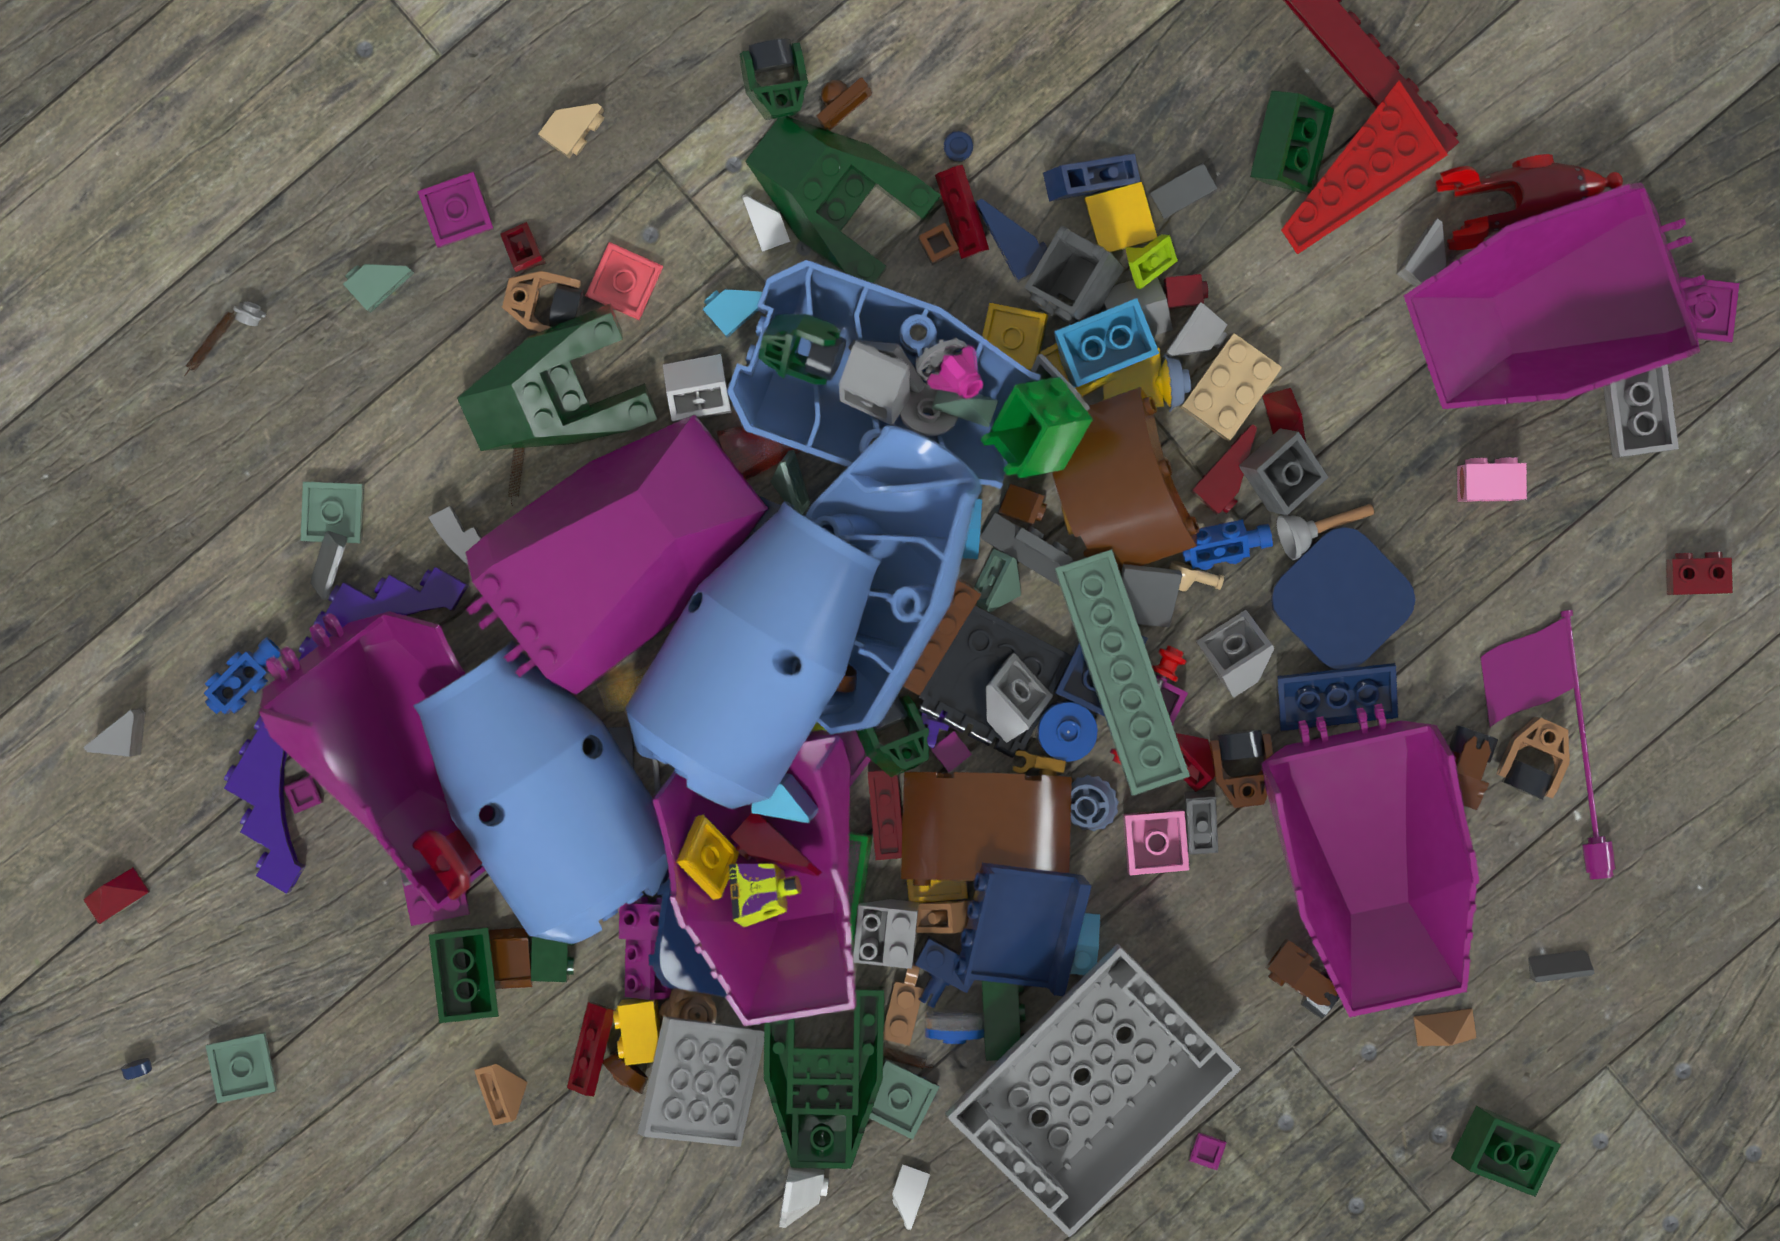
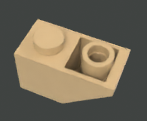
[538,104,604,159]

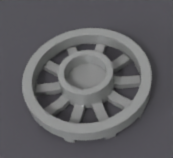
[915,338,967,381]

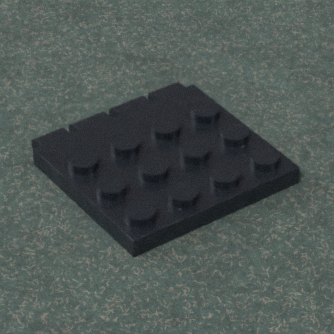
[918,606,1072,758]

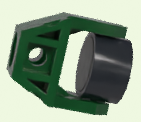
[739,38,808,120]
[758,314,846,385]
[855,693,929,778]

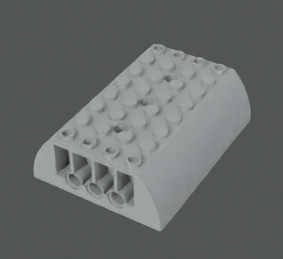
[945,943,1241,1238]

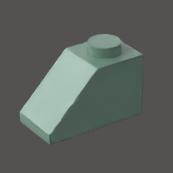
[343,264,414,313]

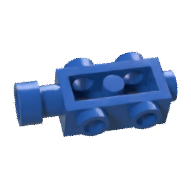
[1182,519,1273,570]
[204,637,281,714]

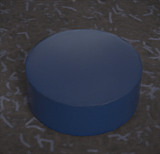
[944,131,973,162]
[121,1058,153,1080]

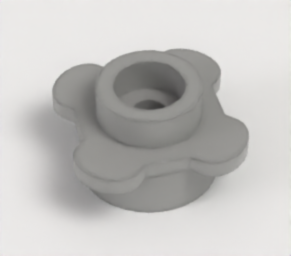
[233,301,266,326]

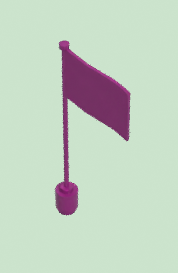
[1480,610,1616,880]

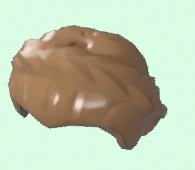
[658,989,717,1023]

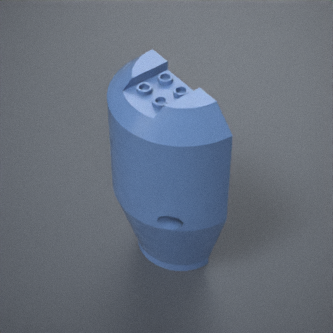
[727,260,1041,489]
[805,425,982,734]
[625,501,881,809]
[413,640,670,944]

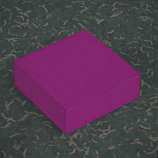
[931,731,972,772]
[283,775,323,814]
[1188,1132,1227,1170]

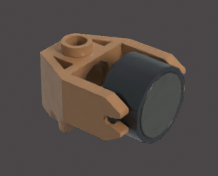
[502,271,584,333]
[1496,717,1570,800]

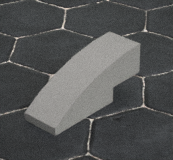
[428,506,482,564]

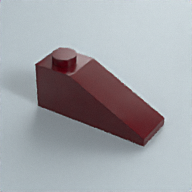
[1191,424,1257,515]
[730,813,822,876]

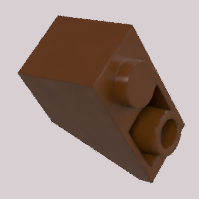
[999,484,1048,525]

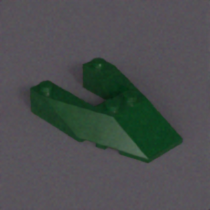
[745,117,941,284]
[457,303,657,451]
[763,986,884,1169]

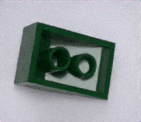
[1451,1105,1561,1197]

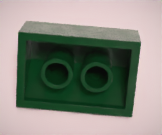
[1250,91,1334,194]
[429,927,499,1024]

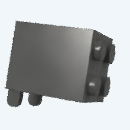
[1024,226,1124,325]

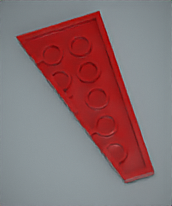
[1281,80,1448,255]

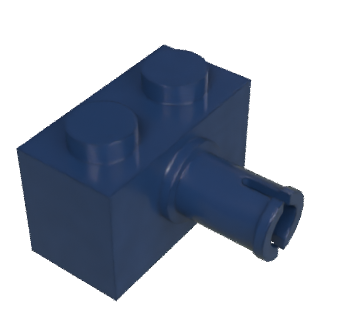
[915,936,974,1008]

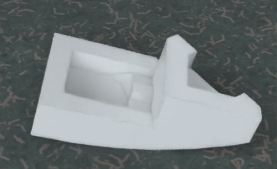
[742,194,790,252]
[892,1164,930,1230]

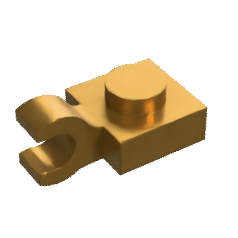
[1012,750,1066,776]

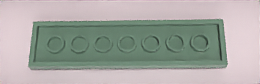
[1054,550,1190,796]

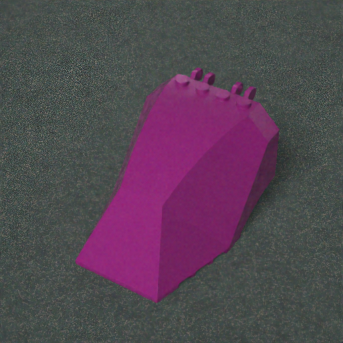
[1403,182,1712,409]
[465,414,768,695]
[259,611,493,911]
[1261,704,1479,1018]
[652,729,856,1026]

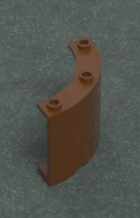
[1052,387,1199,573]
[901,772,1072,886]

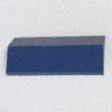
[1276,663,1398,731]

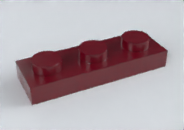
[935,164,989,259]
[867,770,902,860]
[567,1002,615,1097]

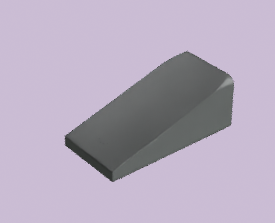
[1150,163,1217,219]
[1184,790,1218,855]

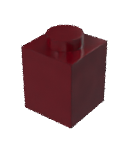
[1164,274,1208,309]

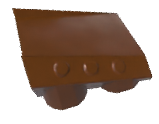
[489,927,533,989]

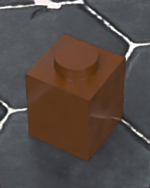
[918,222,959,266]

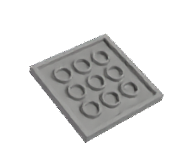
[637,1016,764,1147]

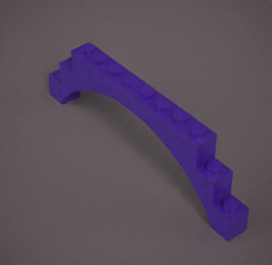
[224,567,469,894]

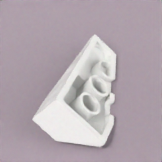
[779,1164,829,1228]

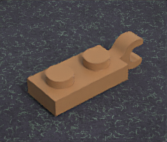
[883,963,924,1046]

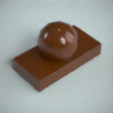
[816,77,872,131]

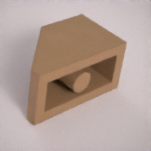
[916,900,971,934]

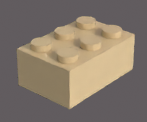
[1179,333,1282,442]

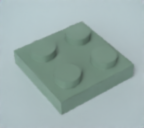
[300,482,364,543]
[205,1032,277,1104]
[869,1059,939,1140]

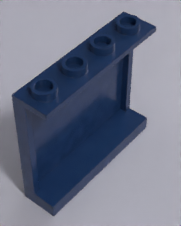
[954,862,1092,996]

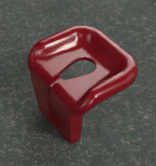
[412,829,483,900]

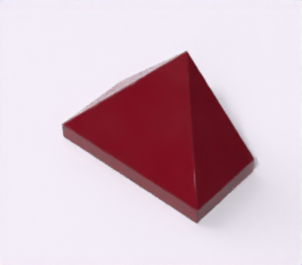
[500,222,546,272]
[1262,387,1306,442]
[1175,733,1215,792]
[83,867,150,924]

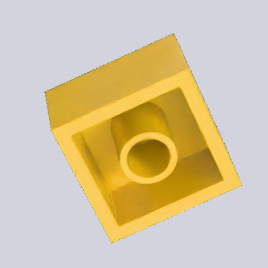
[613,998,661,1066]

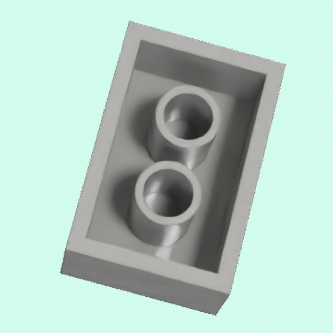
[1603,364,1679,458]

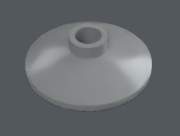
[900,383,958,436]

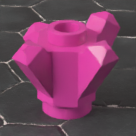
[927,346,983,399]

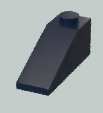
[1043,153,1141,202]
[976,199,1047,283]

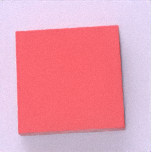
[585,242,664,321]

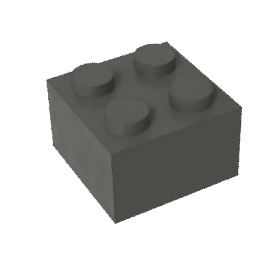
[1239,428,1329,515]

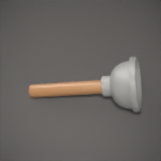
[1277,504,1374,560]

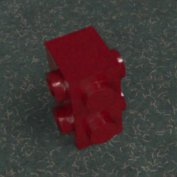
[1666,552,1733,595]

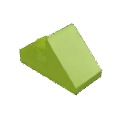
[1125,234,1178,289]

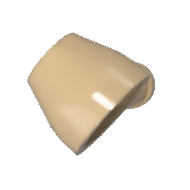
[1169,561,1224,591]

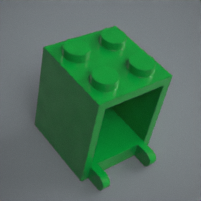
[981,377,1093,478]

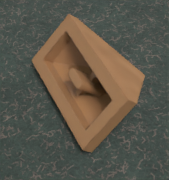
[1413,1008,1476,1046]
[474,1064,527,1126]

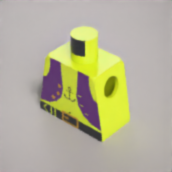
[729,864,801,927]

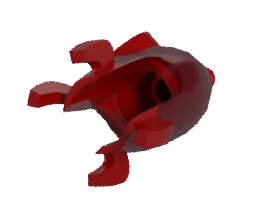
[1436,154,1623,250]

